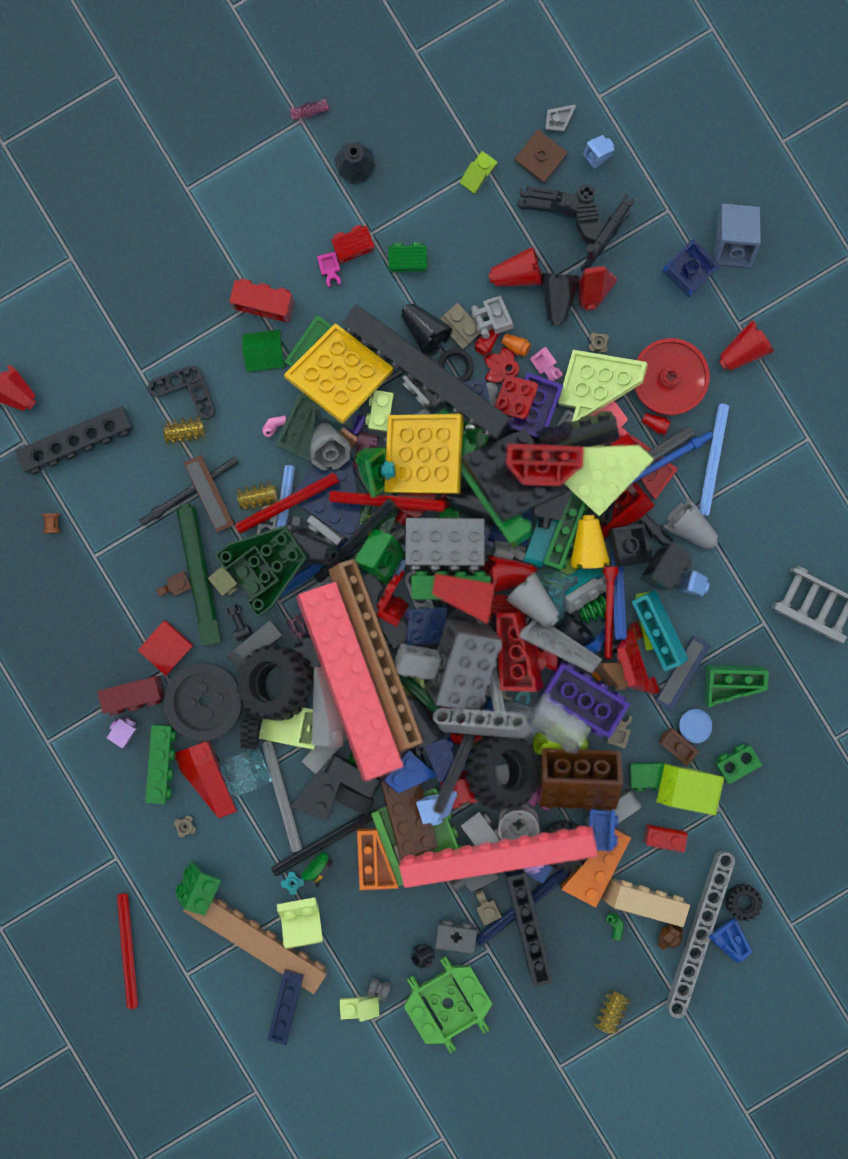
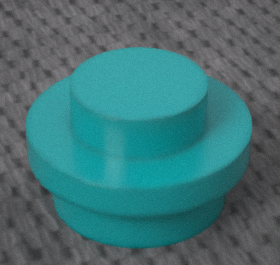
[381,460,395,480]

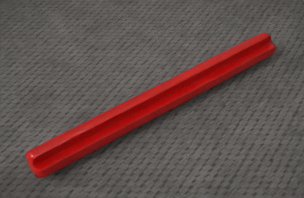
[235,473,339,533]
[329,491,445,512]
[117,893,138,1009]

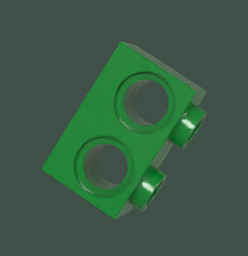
[714,743,762,785]

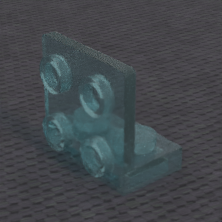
[535,568,578,619]

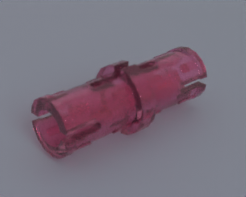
[289,98,329,121]

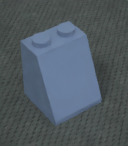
[714,204,761,268]

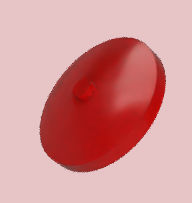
[634,338,710,416]

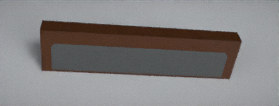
[184,455,234,532]

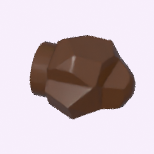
[658,924,683,950]

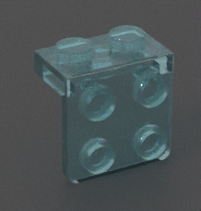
[218,747,272,797]

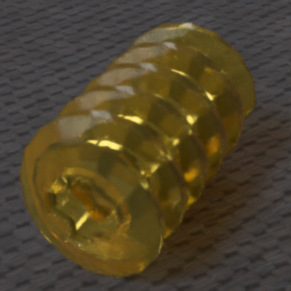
[163,415,206,445]
[237,481,279,511]
[594,990,631,1035]

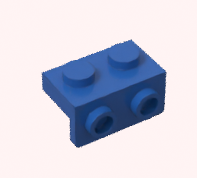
[588,810,618,852]

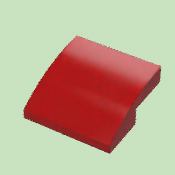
[138,620,194,676]

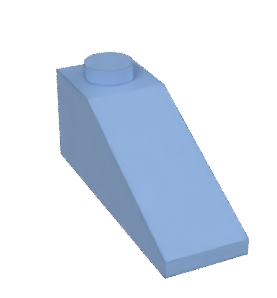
[678,571,709,597]

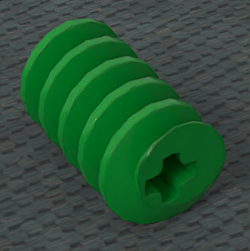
[577,595,606,624]

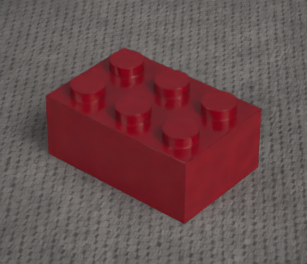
[97,675,165,716]

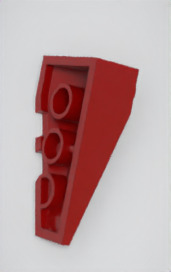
[600,482,655,538]

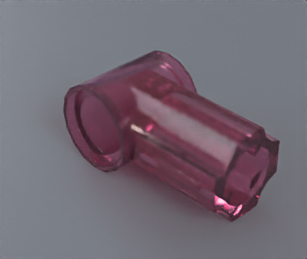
[353,431,379,469]

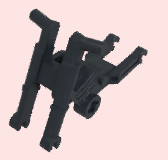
[517,185,635,272]

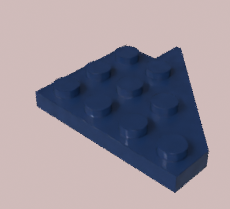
[294,451,363,540]

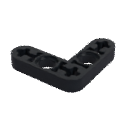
[148,366,215,420]

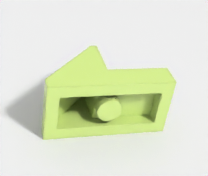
[340,996,380,1022]

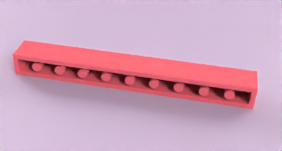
[399,826,597,888]

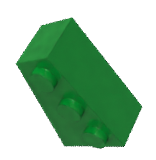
[704,665,769,708]

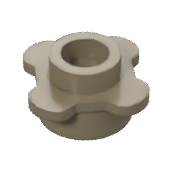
[589,332,609,353]
[174,815,196,837]

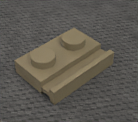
[440,303,480,349]

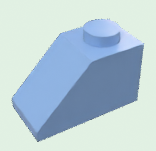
[583,135,615,169]
[416,791,457,826]

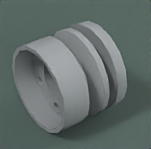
[498,802,539,840]

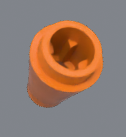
[502,333,531,357]

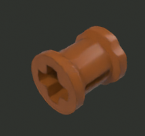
[42,513,61,533]

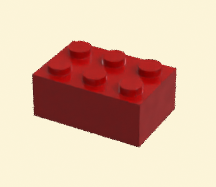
[229,278,295,323]

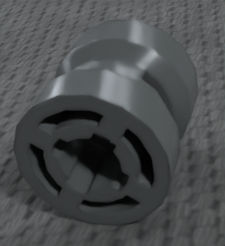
[367,977,391,1002]

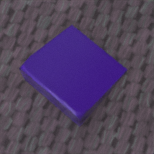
[345,414,366,437]

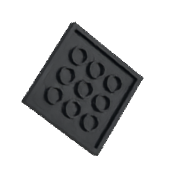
[461,429,567,523]

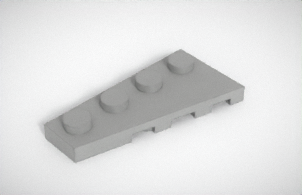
[519,620,602,673]

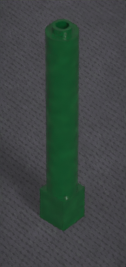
[176,504,223,646]

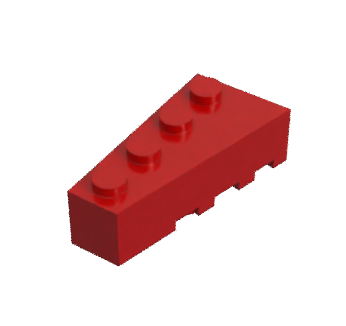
[496,610,544,692]

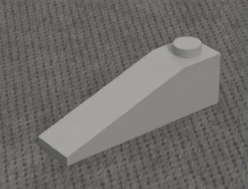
[312,667,343,747]

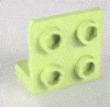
[277,898,323,949]

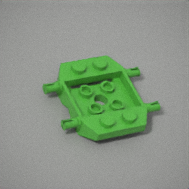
[404,955,492,1054]

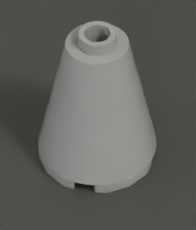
[664,499,718,550]
[506,573,559,627]

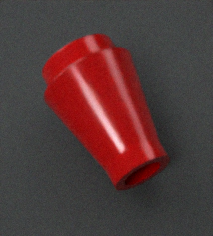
[474,329,500,356]
[641,412,671,436]

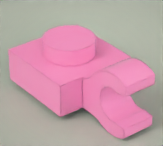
[530,347,563,382]

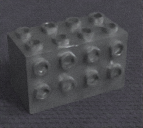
[406,518,484,574]
[426,618,502,710]

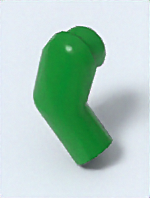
[606,913,624,941]

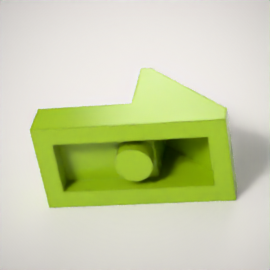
[460,151,497,194]

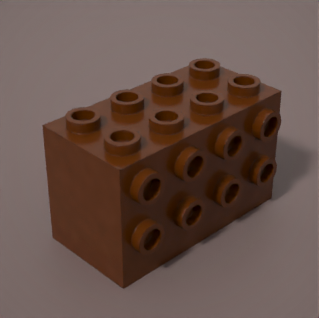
[538,748,623,811]

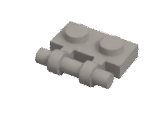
[471,295,514,339]

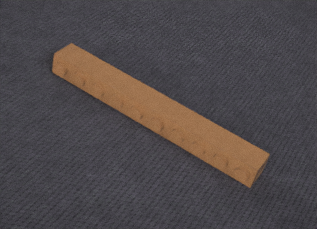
[329,559,423,752]

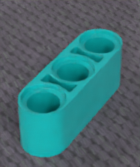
[523,516,558,568]

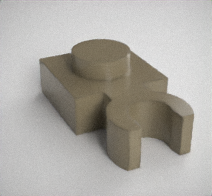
[606,715,632,748]

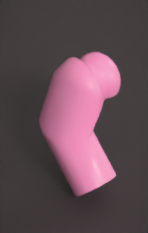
[262,415,288,437]

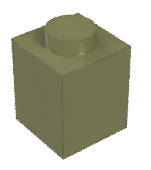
[208,566,239,596]

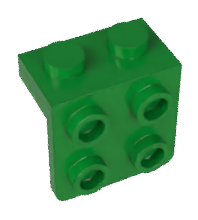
[175,862,221,916]

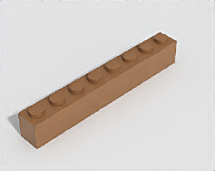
[183,898,328,994]

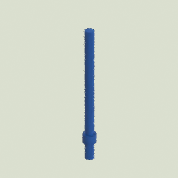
[630,431,713,485]

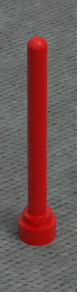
[603,566,619,660]

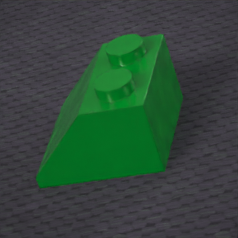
[355,528,406,585]

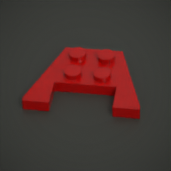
[617,621,660,695]

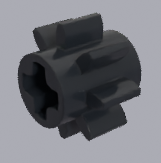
[411,943,435,969]

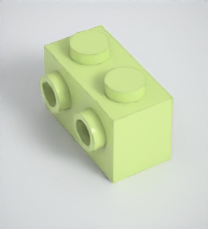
[365,390,394,434]

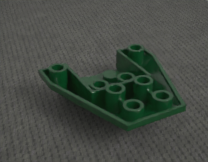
[215,525,307,618]

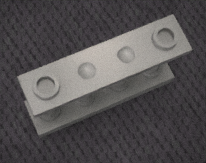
[770,566,848,644]

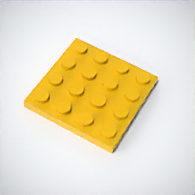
[284,323,394,424]
[384,414,463,494]

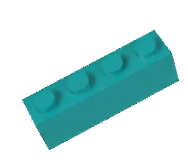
[631,589,688,671]

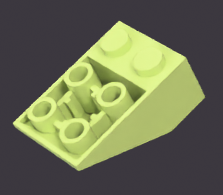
[259,707,316,750]

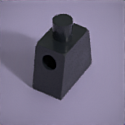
[533,488,572,529]

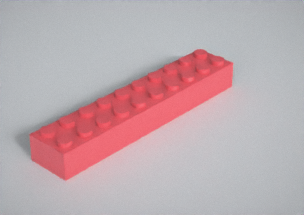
[296,582,403,781]

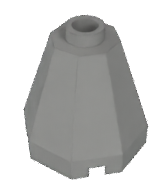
[310,423,350,470]

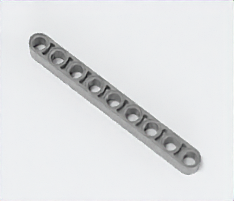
[666,850,735,1018]

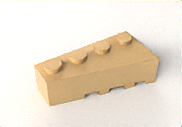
[601,878,690,927]

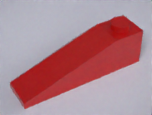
[577,266,617,311]
[175,740,237,818]

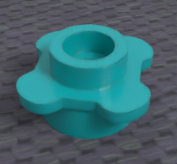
[281,872,304,895]

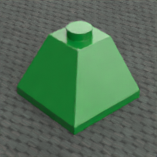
[356,447,386,498]

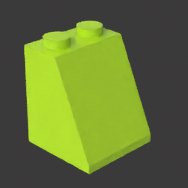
[657,764,724,815]

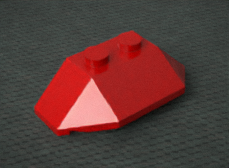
[506,444,584,486]

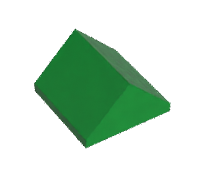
[242,330,285,372]

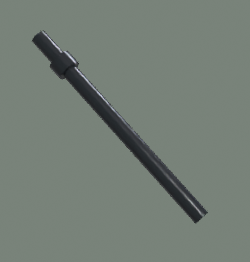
[139,457,239,526]

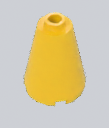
[571,515,609,568]

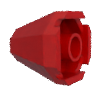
[0,365,37,411]

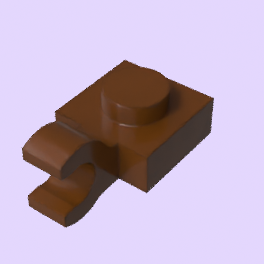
[156,571,192,597]

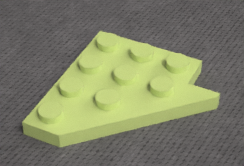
[558,350,648,422]
[564,445,654,516]

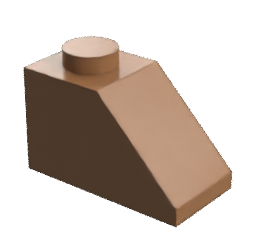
[594,662,628,690]

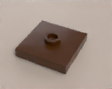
[514,130,568,184]

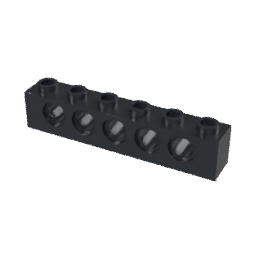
[15,406,134,475]
[504,868,553,988]

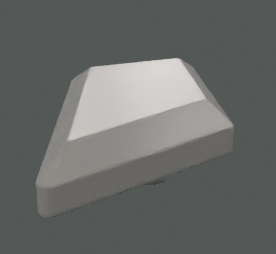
[545,104,576,132]

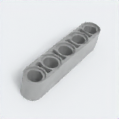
[433,708,530,738]

